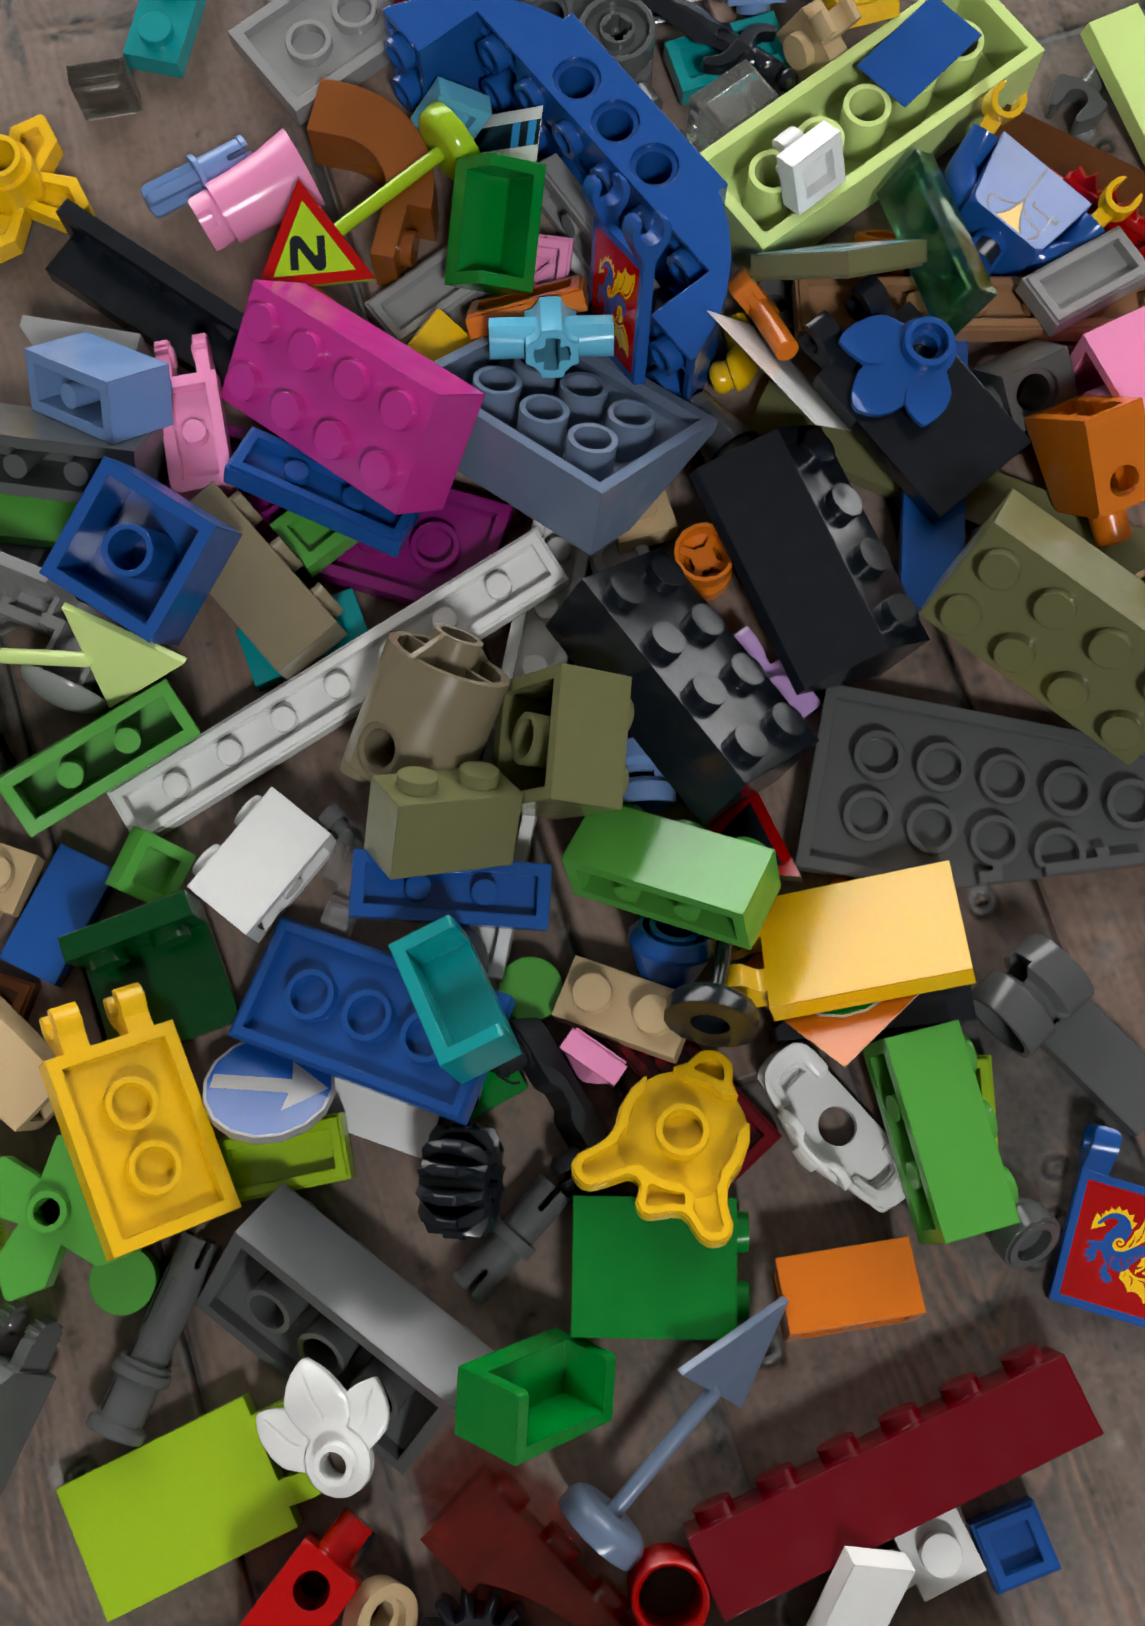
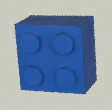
[39,456,243,646]

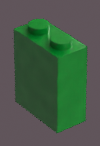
[571,1194,750,1340]

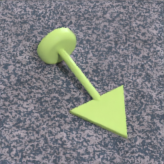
[0,602,188,708]

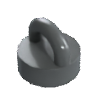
[984,1197,1061,1268]

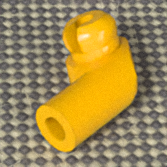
[708,313,760,394]

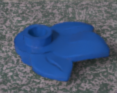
[838,314,957,427]

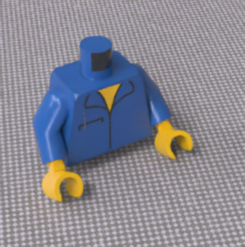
[944,80,1143,281]

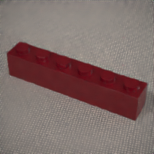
[683,1342,1104,1622]

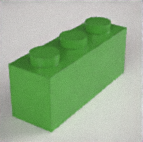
[0,676,201,838]
[561,803,781,950]
[862,1019,1021,1244]

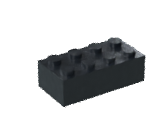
[545,547,819,826]

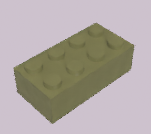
[919,488,1145,766]

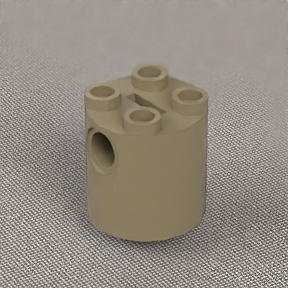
[338,623,510,782]

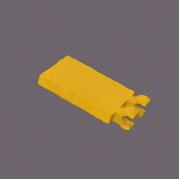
[715,860,976,1021]
[38,982,241,1262]

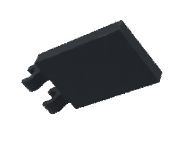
[797,274,1032,525]

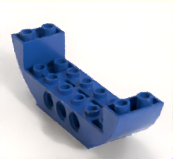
[382,0,732,401]

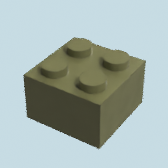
[492,663,634,820]

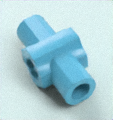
[489,296,614,378]

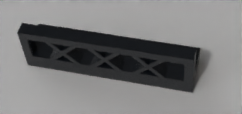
[45,199,244,388]

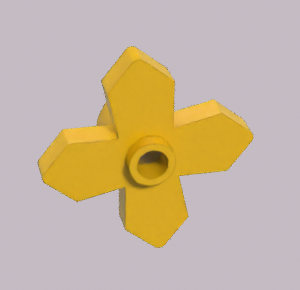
[0,114,96,264]

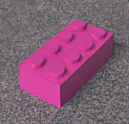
[221,280,485,515]

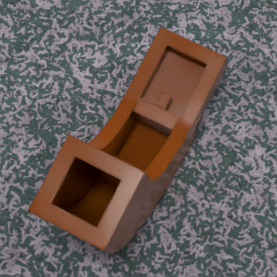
[306,78,439,287]

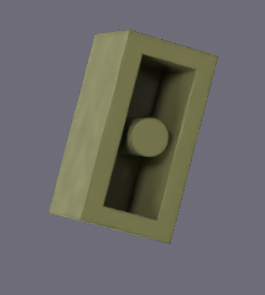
[364,761,523,880]

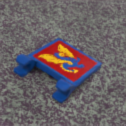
[583,172,672,385]
[1046,1123,1145,1328]

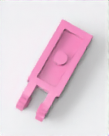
[153,333,238,501]

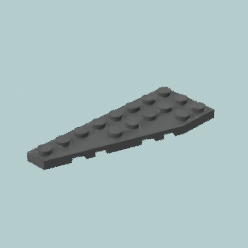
[793,685,1145,889]

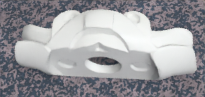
[757,1042,905,1213]

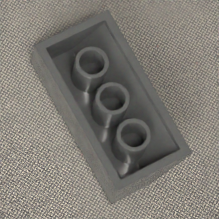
[195,1182,494,1475]

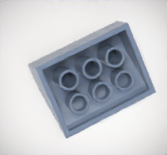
[434,336,718,556]

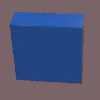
[965,1495,1062,1595]

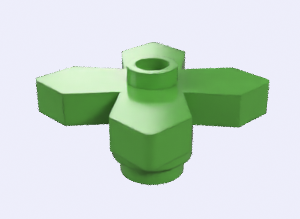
[0,1134,142,1301]

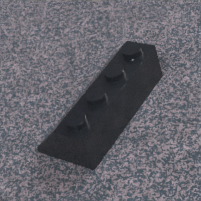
[689,424,930,695]

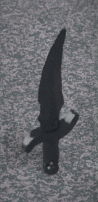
[641,0,799,92]

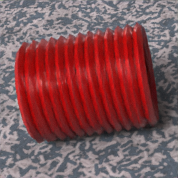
[627,1542,710,1626]

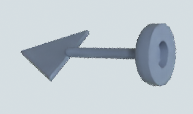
[558,1296,789,1571]

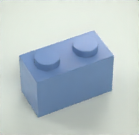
[24,332,174,445]

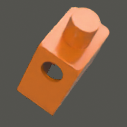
[1024,396,1145,547]

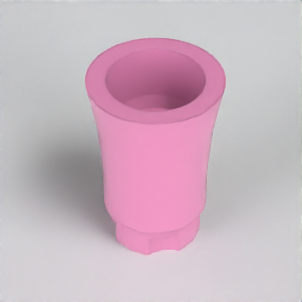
[187,128,326,251]

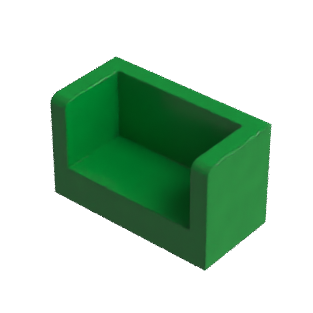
[444,152,546,294]
[454,1327,616,1466]

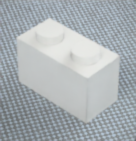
[187,786,340,943]

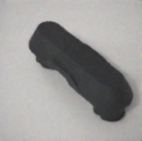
[492,1017,609,1195]

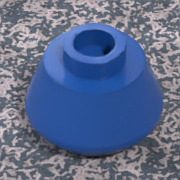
[628,916,717,989]

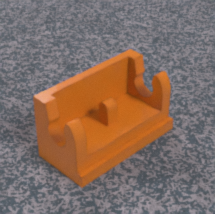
[773,1236,926,1342]

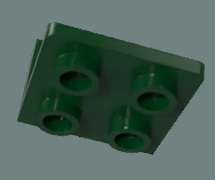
[57,890,239,1044]

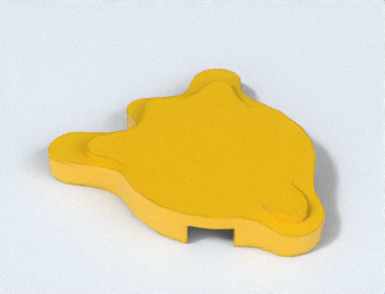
[571,1050,750,1248]

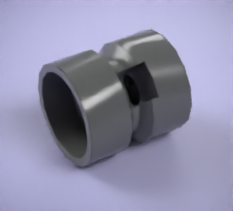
[580,0,656,87]
[972,932,1094,1058]

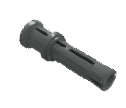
[85,1230,222,1447]

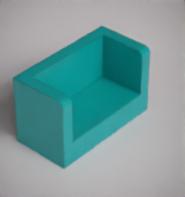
[388,915,523,1084]

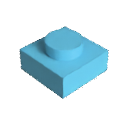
[411,76,492,139]

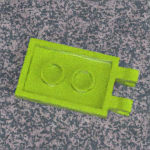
[55,1392,331,1622]

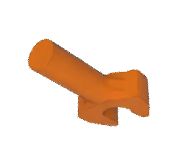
[728,266,799,361]

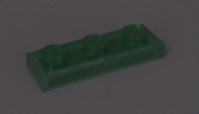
[876,149,997,337]

